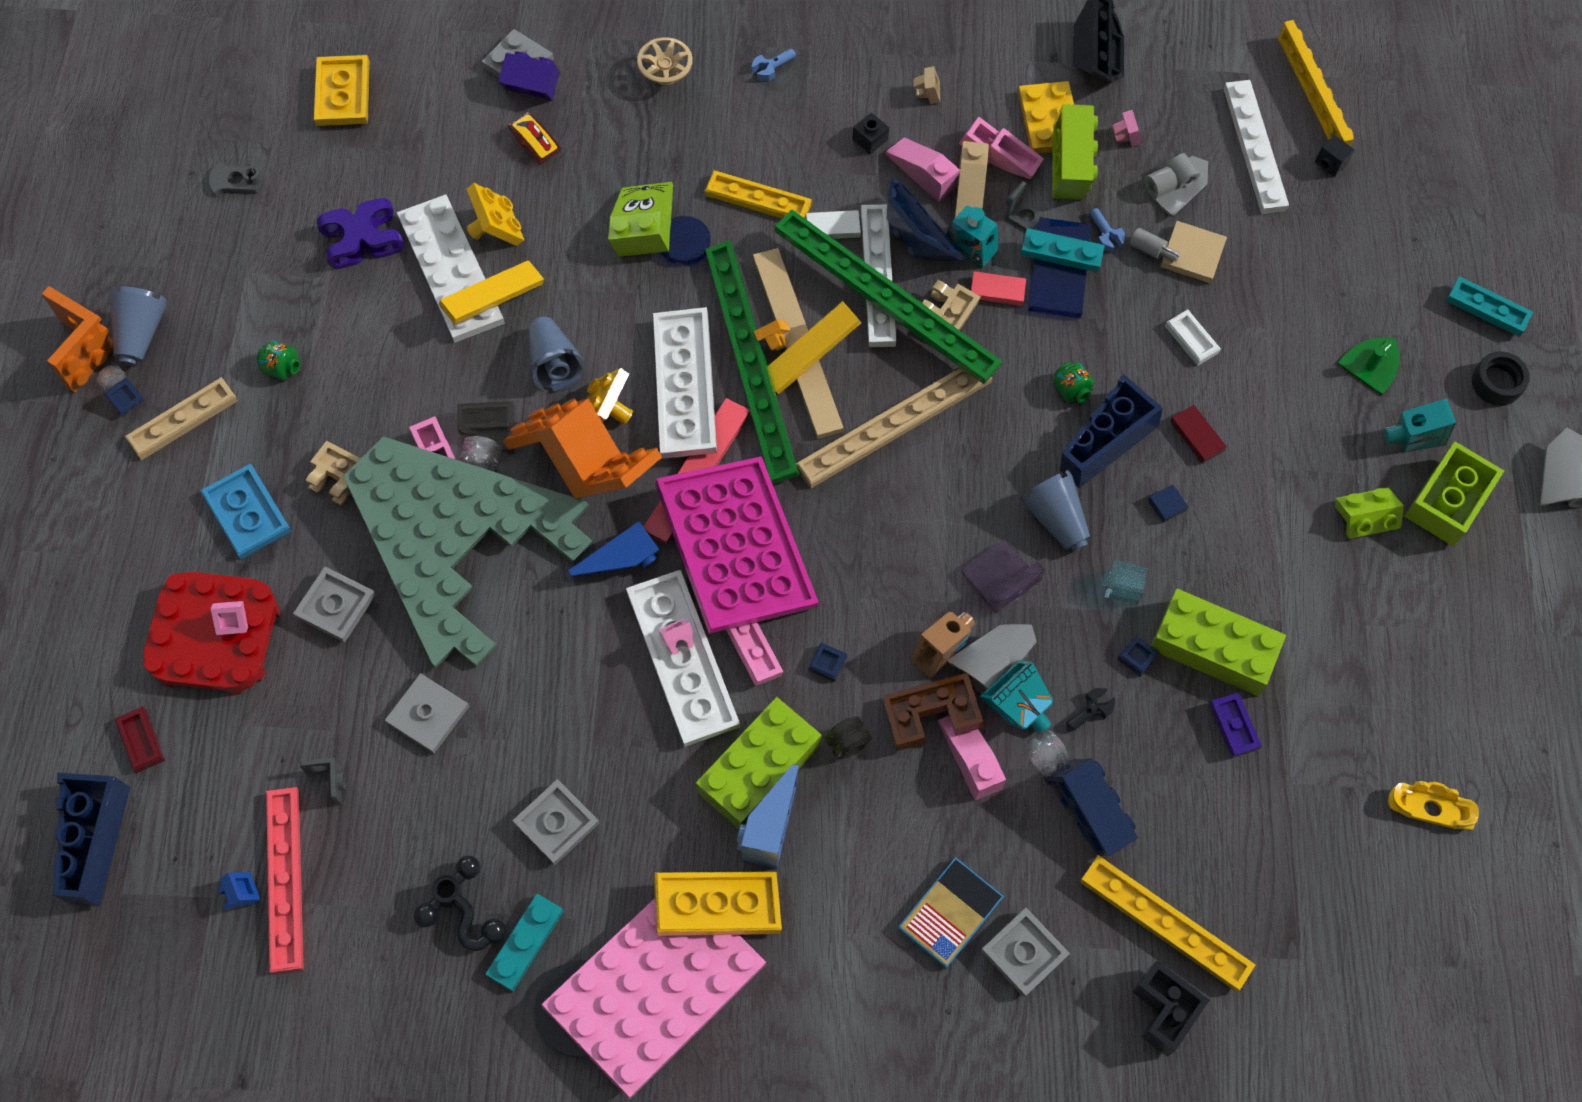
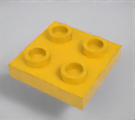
[466,183,524,246]
[586,368,633,425]

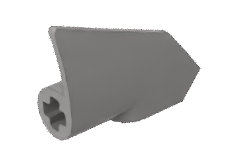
[1144,153,1208,216]
[1539,428,1582,508]
[947,624,1037,694]

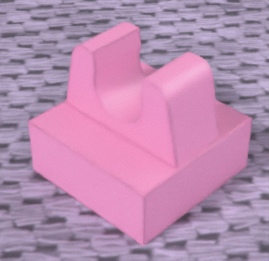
[1113,110,1142,147]
[211,601,248,635]
[658,619,693,654]

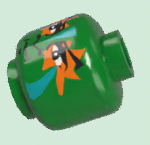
[257,341,300,380]
[1053,362,1094,403]

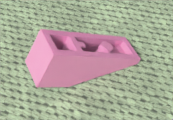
[885,137,960,203]
[938,716,1006,801]

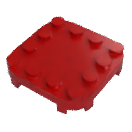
[143,572,280,695]

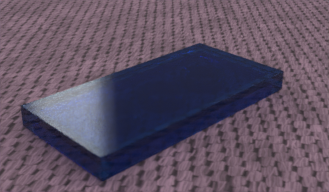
[1028,217,1092,318]

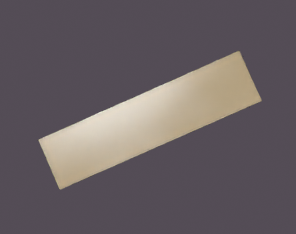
[125,377,238,460]

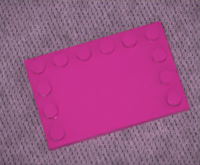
[655,456,819,634]

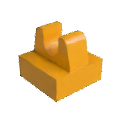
[754,320,790,351]

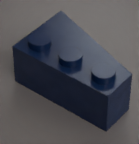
[1043,758,1138,857]

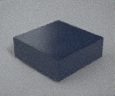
[103,377,144,416]
[1148,485,1188,523]
[1117,635,1159,677]
[808,643,847,682]

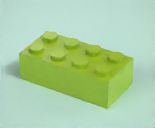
[1151,589,1286,696]
[696,697,822,829]

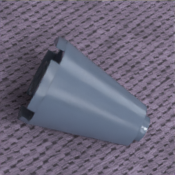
[109,286,167,366]
[528,317,586,392]
[1020,470,1091,552]

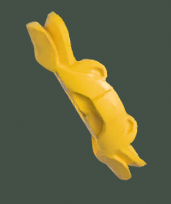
[1388,781,1479,830]

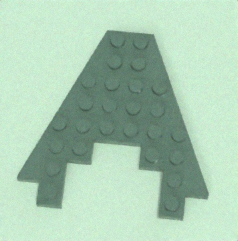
[343,436,592,669]

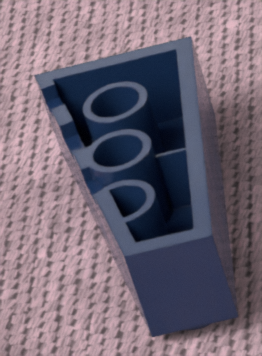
[1060,374,1163,488]
[53,772,131,907]

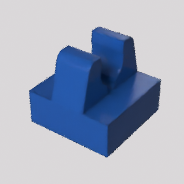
[218,872,260,909]

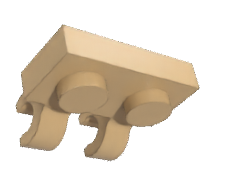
[922,280,981,330]
[306,441,361,506]

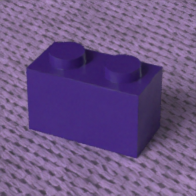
[498,51,560,101]

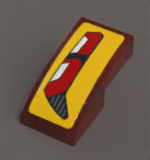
[508,112,562,165]

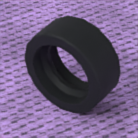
[1472,351,1530,406]

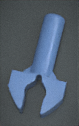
[752,49,796,81]
[1090,208,1125,253]

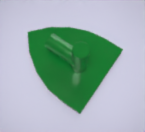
[1337,338,1399,395]

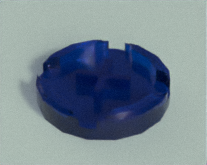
[661,216,711,265]

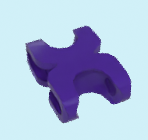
[316,198,404,269]

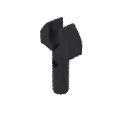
[1066,688,1115,731]

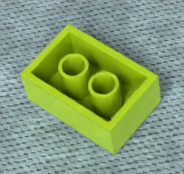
[1052,104,1098,200]
[1404,441,1504,547]

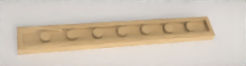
[753,248,844,439]
[796,368,992,488]

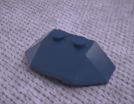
[886,178,966,261]

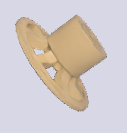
[637,37,692,85]

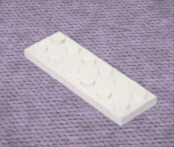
[397,195,505,343]
[653,307,717,459]
[626,570,740,747]

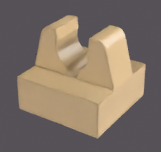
[913,66,940,104]

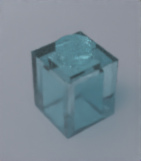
[1101,560,1148,605]

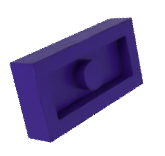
[1209,692,1262,758]

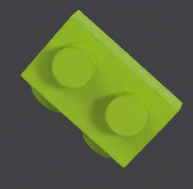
[1335,488,1404,539]

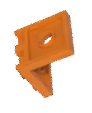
[42,286,113,393]

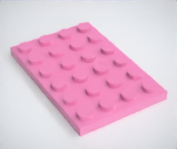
[542,898,766,1100]

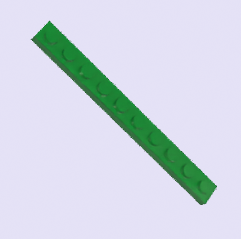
[775,209,1002,384]
[705,240,799,485]

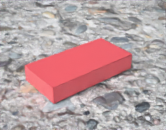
[971,271,1026,306]

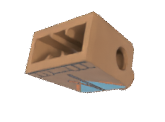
[910,612,975,679]

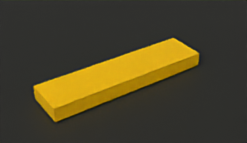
[705,170,812,219]
[439,260,544,325]
[768,301,861,394]

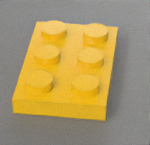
[314,55,370,126]
[1018,81,1074,154]

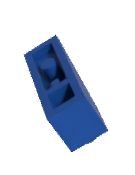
[568,522,659,578]

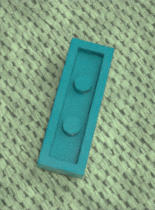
[1021,228,1105,273]
[1446,276,1533,337]
[486,894,564,992]

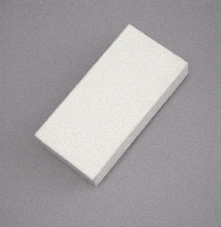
[806,210,861,239]
[1165,310,1221,366]

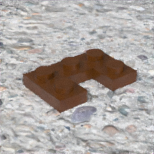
[882,673,984,751]

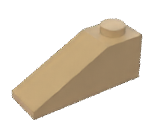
[955,141,989,218]

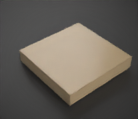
[1160,221,1227,284]

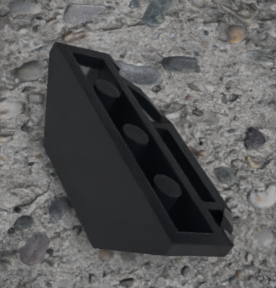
[1073,0,1124,84]

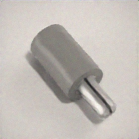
[1130,228,1180,262]

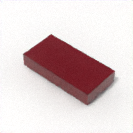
[1170,405,1227,464]
[115,707,165,773]

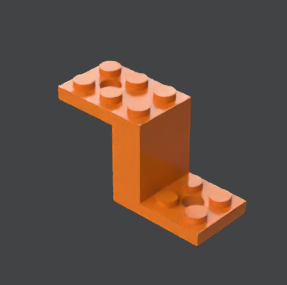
[503,398,662,499]

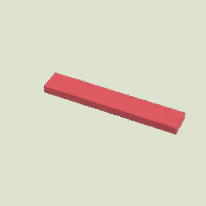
[644,398,750,545]
[266,787,304,974]

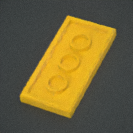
[654,872,782,936]

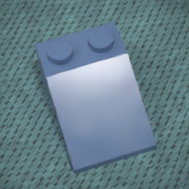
[737,764,799,869]

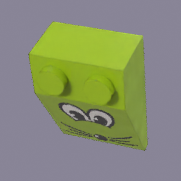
[608,182,673,257]

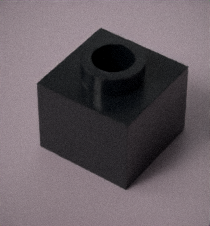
[852,112,890,154]
[1315,135,1355,177]

